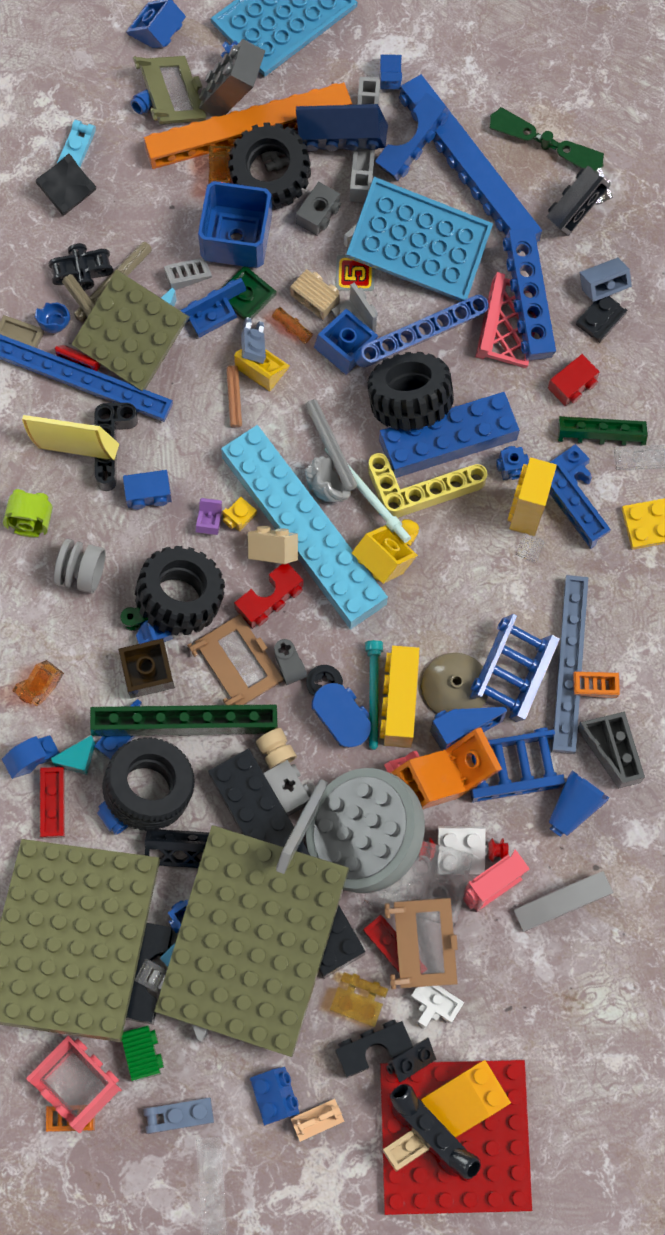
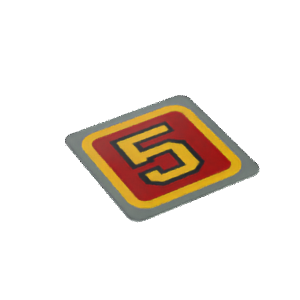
[336,255,375,291]

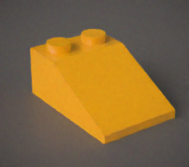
[421,1060,511,1137]

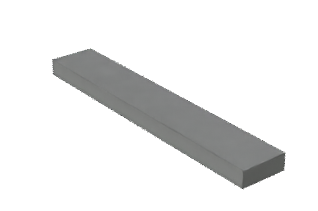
[276,779,328,874]

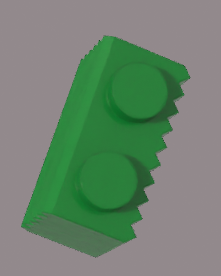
[122,1025,164,1082]

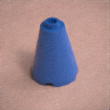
[549,770,610,837]

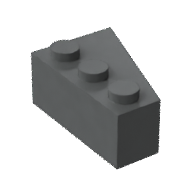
[578,711,645,789]

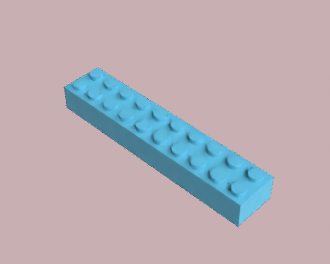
[221,424,388,630]

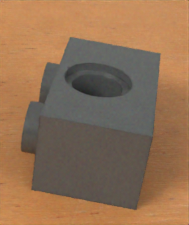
[296,181,341,236]

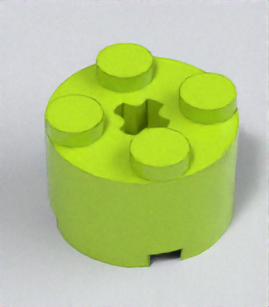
[3,489,53,537]

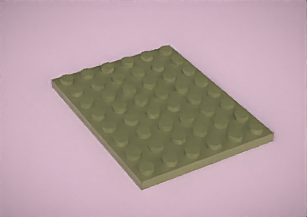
[154,825,349,1057]
[0,839,160,1042]

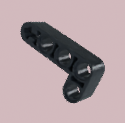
[94,403,138,492]

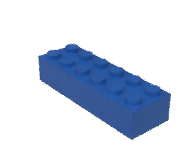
[379,391,520,478]

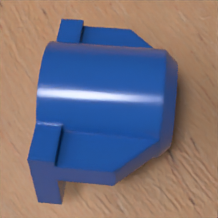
[136,620,173,644]

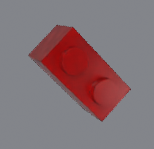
[548,354,600,406]

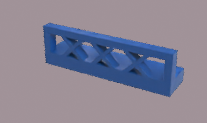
[549,459,611,549]

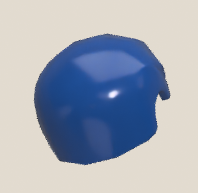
[35,302,70,334]

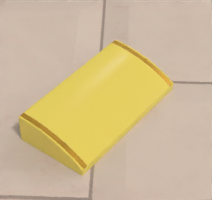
[22,415,119,460]

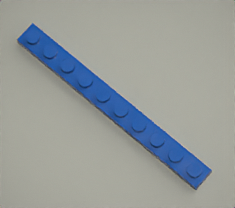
[0,334,173,422]

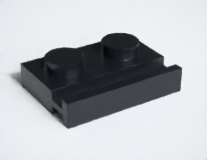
[576,296,628,343]

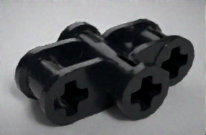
[48,243,114,291]

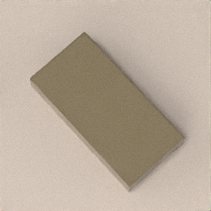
[0,315,44,348]

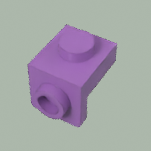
[196,498,222,535]

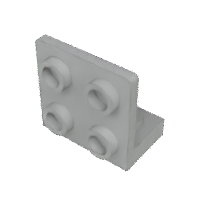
[331,283,378,333]

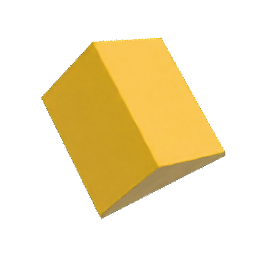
[234,349,290,392]

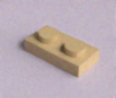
[382,1130,429,1172]

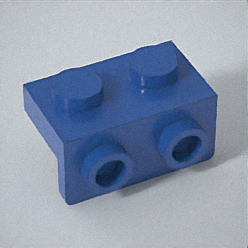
[250,1067,300,1126]

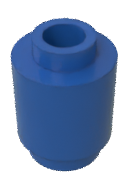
[97,801,128,835]

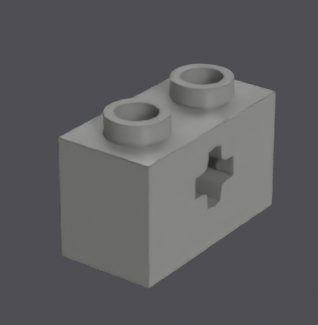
[264,760,312,816]

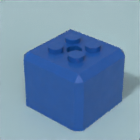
[198,181,272,268]

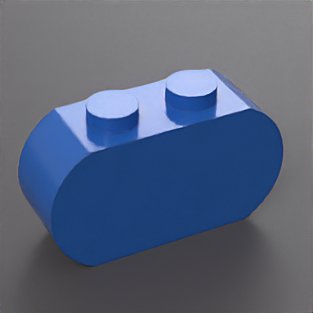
[311,683,371,748]

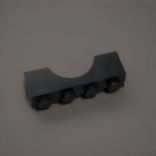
[126,923,174,1025]

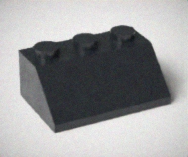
[546,166,611,235]

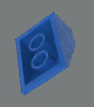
[430,707,507,751]

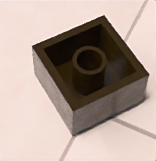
[118,638,175,699]

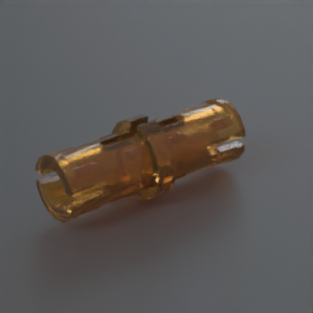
[272,307,313,344]

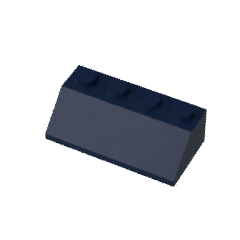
[296,104,388,151]

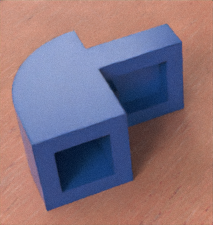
[380,54,402,89]
[2,735,60,779]

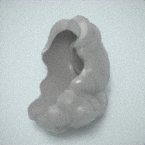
[305,456,351,502]

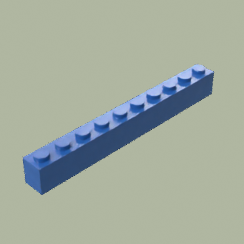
[399,74,542,253]

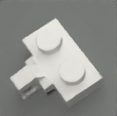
[411,986,464,1029]

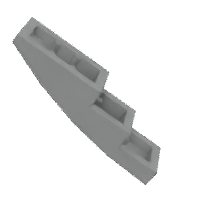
[514,871,614,932]

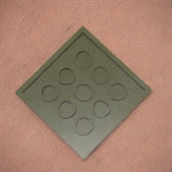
[72,270,190,391]

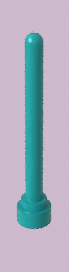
[365,640,383,750]

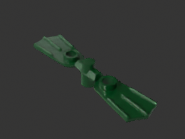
[489,107,604,172]

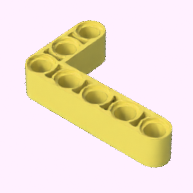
[368,453,487,518]

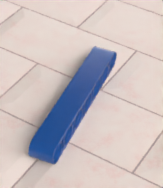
[354,295,489,368]

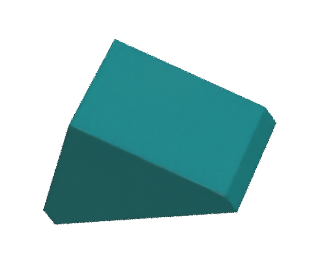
[51,735,96,775]

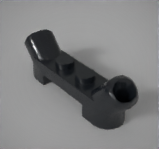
[390,1084,481,1180]

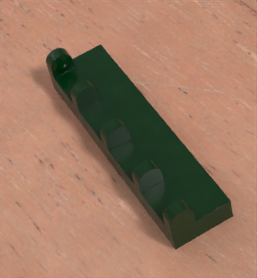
[558,416,648,447]

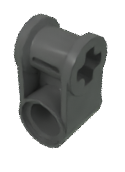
[274,639,308,686]

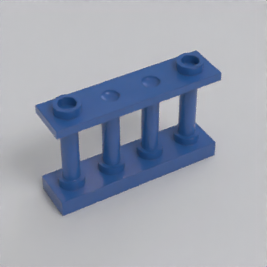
[470,614,560,722]
[470,728,565,803]

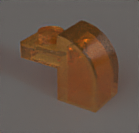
[208,146,231,184]
[12,660,64,706]

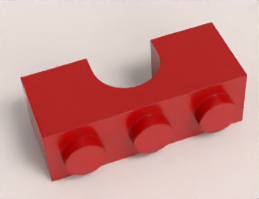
[234,563,303,629]

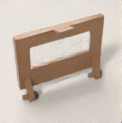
[187,614,284,705]
[385,898,458,989]

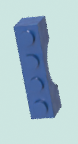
[375,92,449,181]

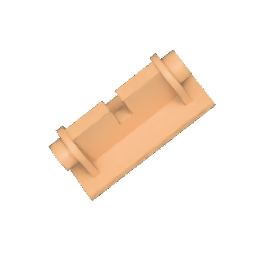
[291,1099,345,1142]

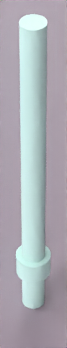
[325,448,411,543]

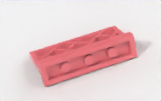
[475,272,536,368]

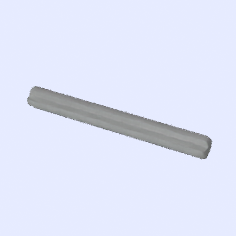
[306,399,357,491]

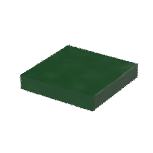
[222,266,277,320]

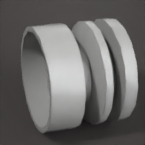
[54,539,106,594]

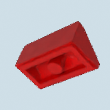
[55,345,101,371]

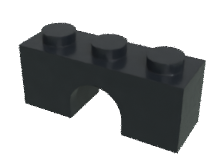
[335,1019,413,1079]

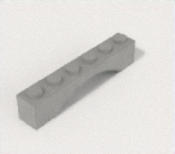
[350,77,380,202]

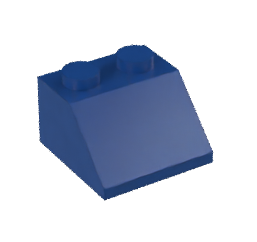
[126,0,186,48]
[314,309,378,375]

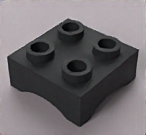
[36,153,96,216]

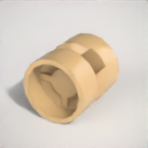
[256,728,297,769]

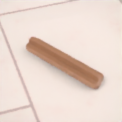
[227,365,242,428]

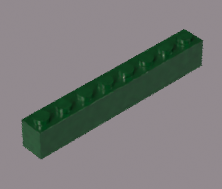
[90,704,278,736]

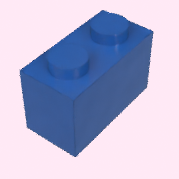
[123,470,172,510]

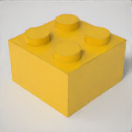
[352,525,418,584]

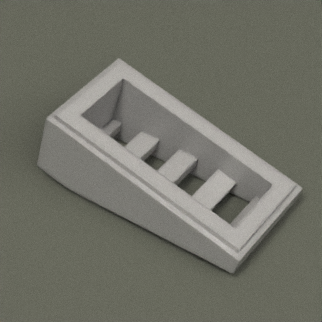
[164,258,212,290]

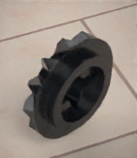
[306,665,343,696]

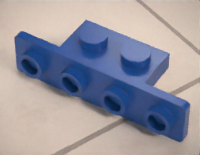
[180,278,246,338]

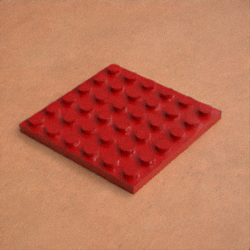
[380,1060,533,1215]

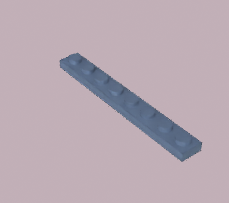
[552,575,589,754]

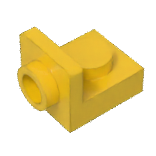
[222,497,257,532]

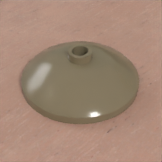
[421,653,490,714]

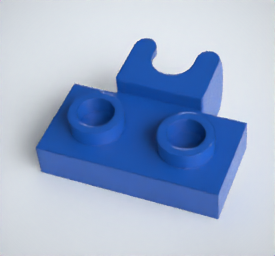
[549,444,592,485]

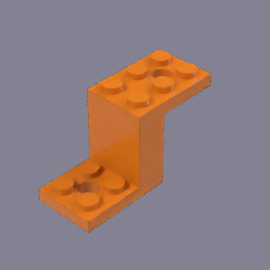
[391,728,502,809]

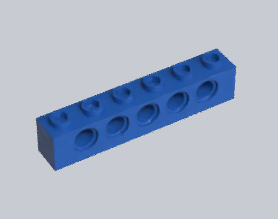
[503,227,556,361]

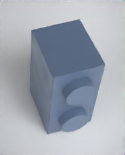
[579,258,632,302]

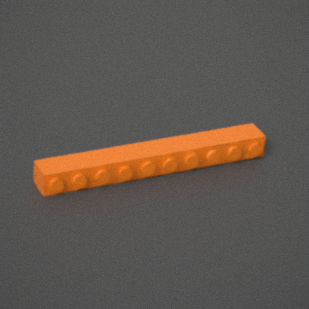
[144,82,352,169]

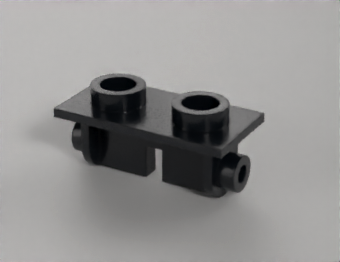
[386,1037,437,1083]

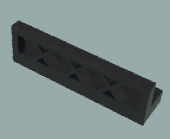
[144,829,210,868]

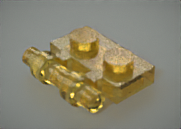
[330,972,388,1028]

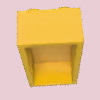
[507,457,557,536]
[380,645,420,748]

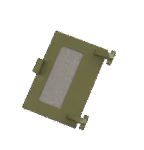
[133,56,207,124]

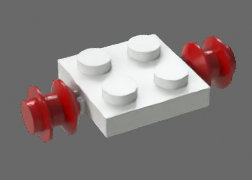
[418,826,509,874]

